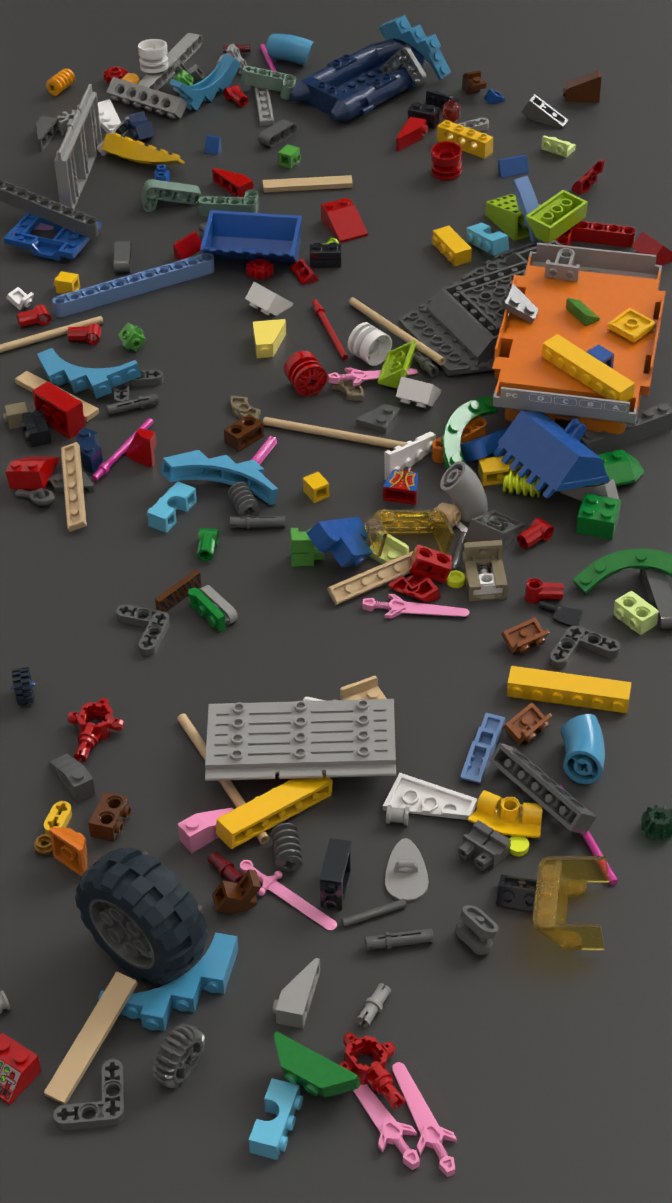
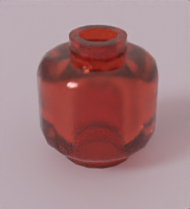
[442,100,461,123]

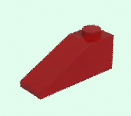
[396,117,428,151]
[212,168,254,197]

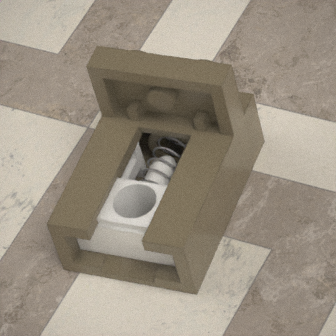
[462,540,508,601]

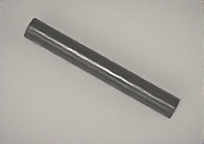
[451,531,467,571]
[341,899,407,928]

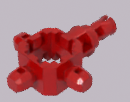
[67,698,125,763]
[338,1033,405,1109]

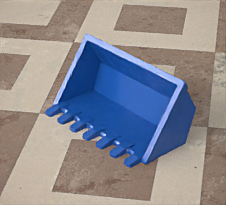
[200,210,302,263]
[493,410,610,499]

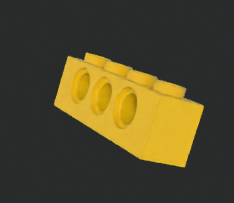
[437,120,493,159]

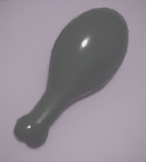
[15,488,55,506]

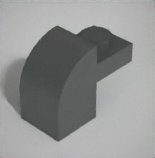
[174,59,205,85]

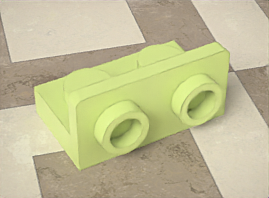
[541,135,576,158]
[369,530,409,564]

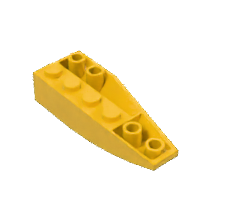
[101,132,185,166]

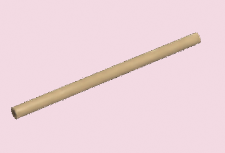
[349,297,446,365]
[0,316,103,353]
[263,417,406,449]
[177,713,269,844]

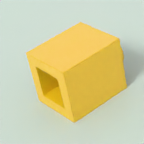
[54,271,80,294]
[303,472,330,503]

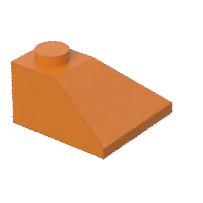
[49,827,87,877]

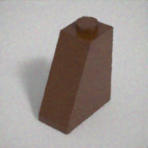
[563,70,602,103]

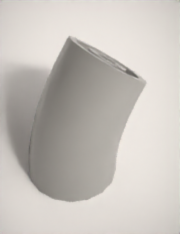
[440,461,488,522]

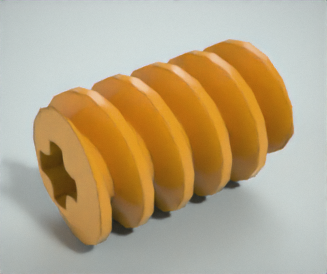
[46,68,75,96]

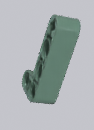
[240,66,296,100]
[140,179,203,212]
[198,190,259,217]

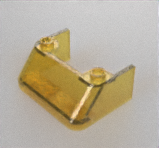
[365,509,454,557]
[533,856,610,950]

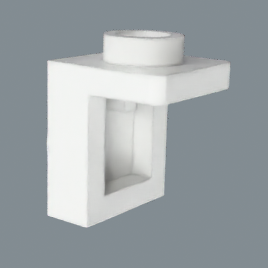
[6,287,34,310]

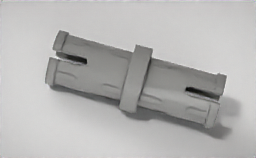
[356,983,391,1028]

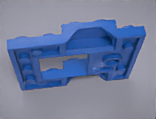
[4,212,101,261]

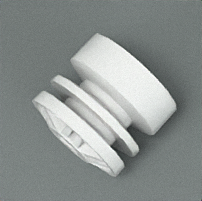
[138,39,169,73]
[347,322,392,366]

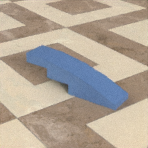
[513,176,540,242]
[460,713,506,784]

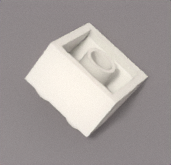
[245,282,294,316]
[396,377,442,408]

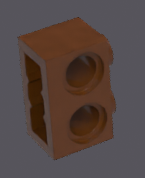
[224,414,264,452]
[88,791,131,842]

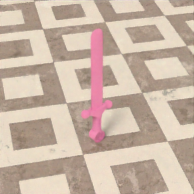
[240,860,337,930]

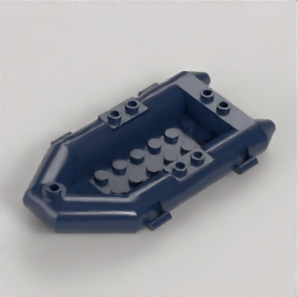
[290,38,428,122]

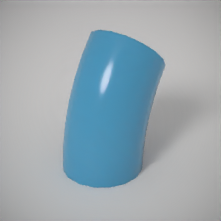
[266,34,314,66]
[560,714,605,784]

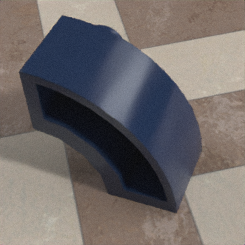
[124,111,155,140]
[76,427,103,474]

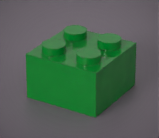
[576,493,621,540]

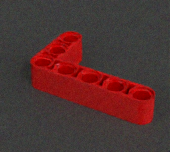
[555,221,636,247]

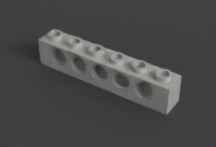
[107,77,187,119]

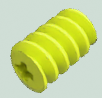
[503,470,541,498]

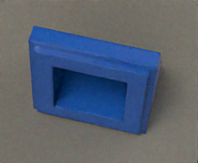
[484,89,506,104]
[205,135,221,155]

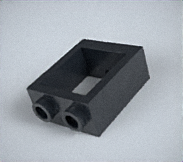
[320,838,352,910]

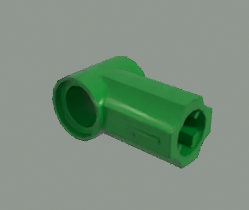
[197,528,219,562]

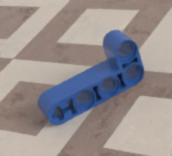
[460,427,509,462]

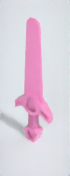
[327,368,418,386]
[362,594,470,619]
[392,1062,457,1177]
[353,1084,420,1170]

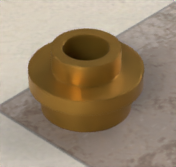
[34,834,53,855]

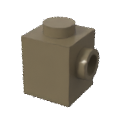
[2,402,28,429]

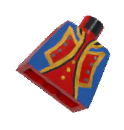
[383,467,418,505]

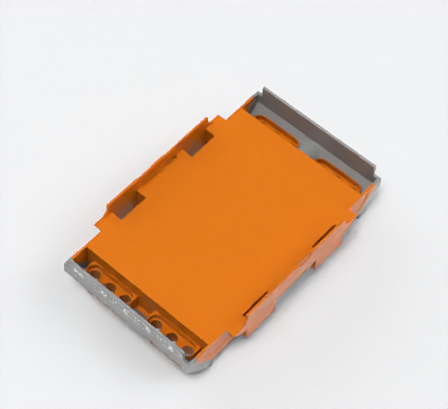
[492,243,666,434]

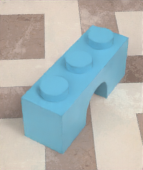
[466,222,509,256]
[147,481,197,533]
[249,1078,303,1160]

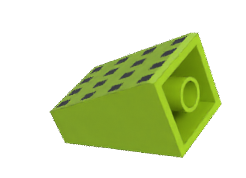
[485,194,540,241]

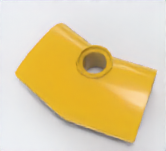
[467,790,542,838]

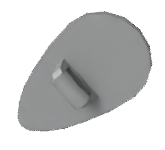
[385,838,429,902]

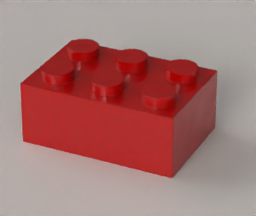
[32,381,85,439]

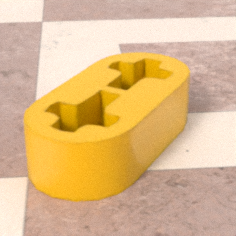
[44,801,72,835]

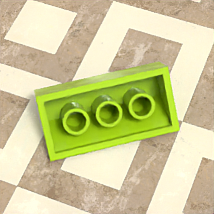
[525,190,588,243]

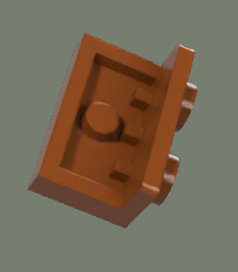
[501,617,550,654]
[503,702,552,745]

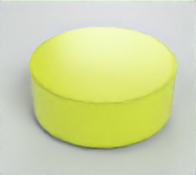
[446,570,465,588]
[509,836,529,857]

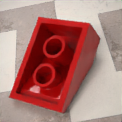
[320,198,368,243]
[5,457,60,489]

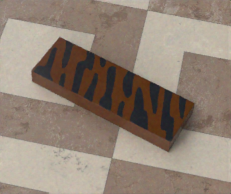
[155,570,202,612]

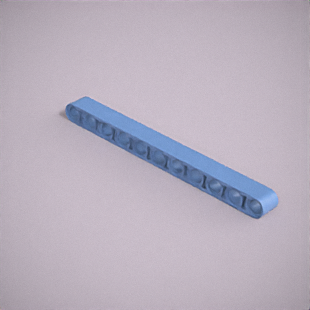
[52,253,215,317]

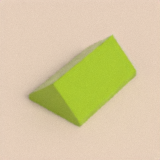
[377,340,417,389]

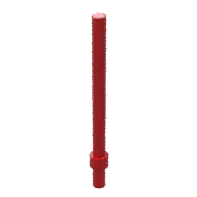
[311,299,348,360]

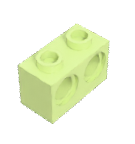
[613,591,659,635]

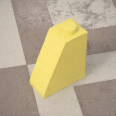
[253,319,286,358]

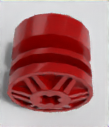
[431,141,462,180]
[284,351,327,396]

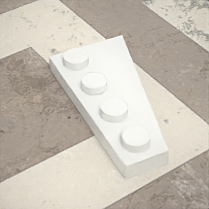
[98,99,121,133]
[384,432,436,480]
[383,773,478,820]

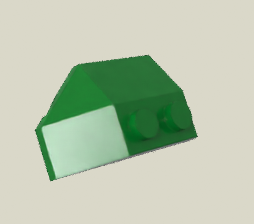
[597,449,644,486]
[274,1031,361,1098]

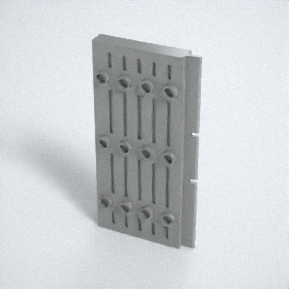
[54,84,102,209]
[205,699,396,781]

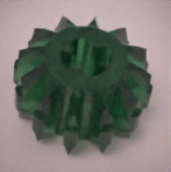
[641,804,672,841]

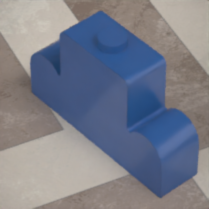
[306,517,373,567]

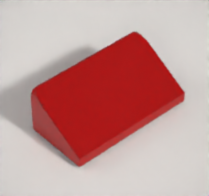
[173,231,202,260]
[290,258,319,285]

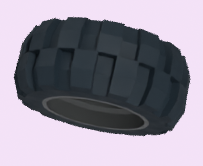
[75,847,208,984]

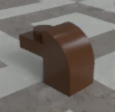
[462,70,487,95]
[212,869,261,914]

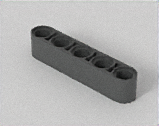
[640,568,672,630]

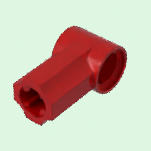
[223,85,248,108]
[16,304,51,328]
[68,323,102,345]
[517,518,554,549]
[524,578,564,604]

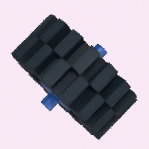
[11,667,36,705]

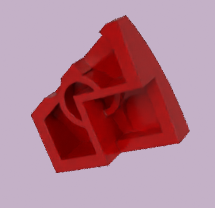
[571,159,604,195]
[125,428,157,467]
[388,573,441,602]

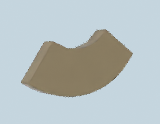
[332,380,364,401]
[230,396,261,419]

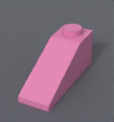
[178,808,234,854]

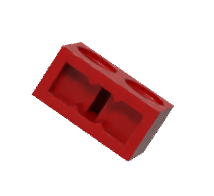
[409,544,452,583]

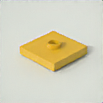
[607,308,657,343]

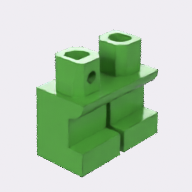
[290,528,324,567]

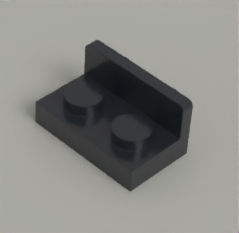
[426,90,459,110]
[496,874,545,912]

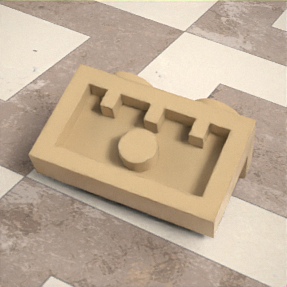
[340,676,387,700]

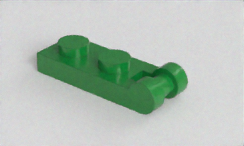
[188,588,226,633]

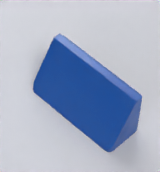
[498,155,529,178]

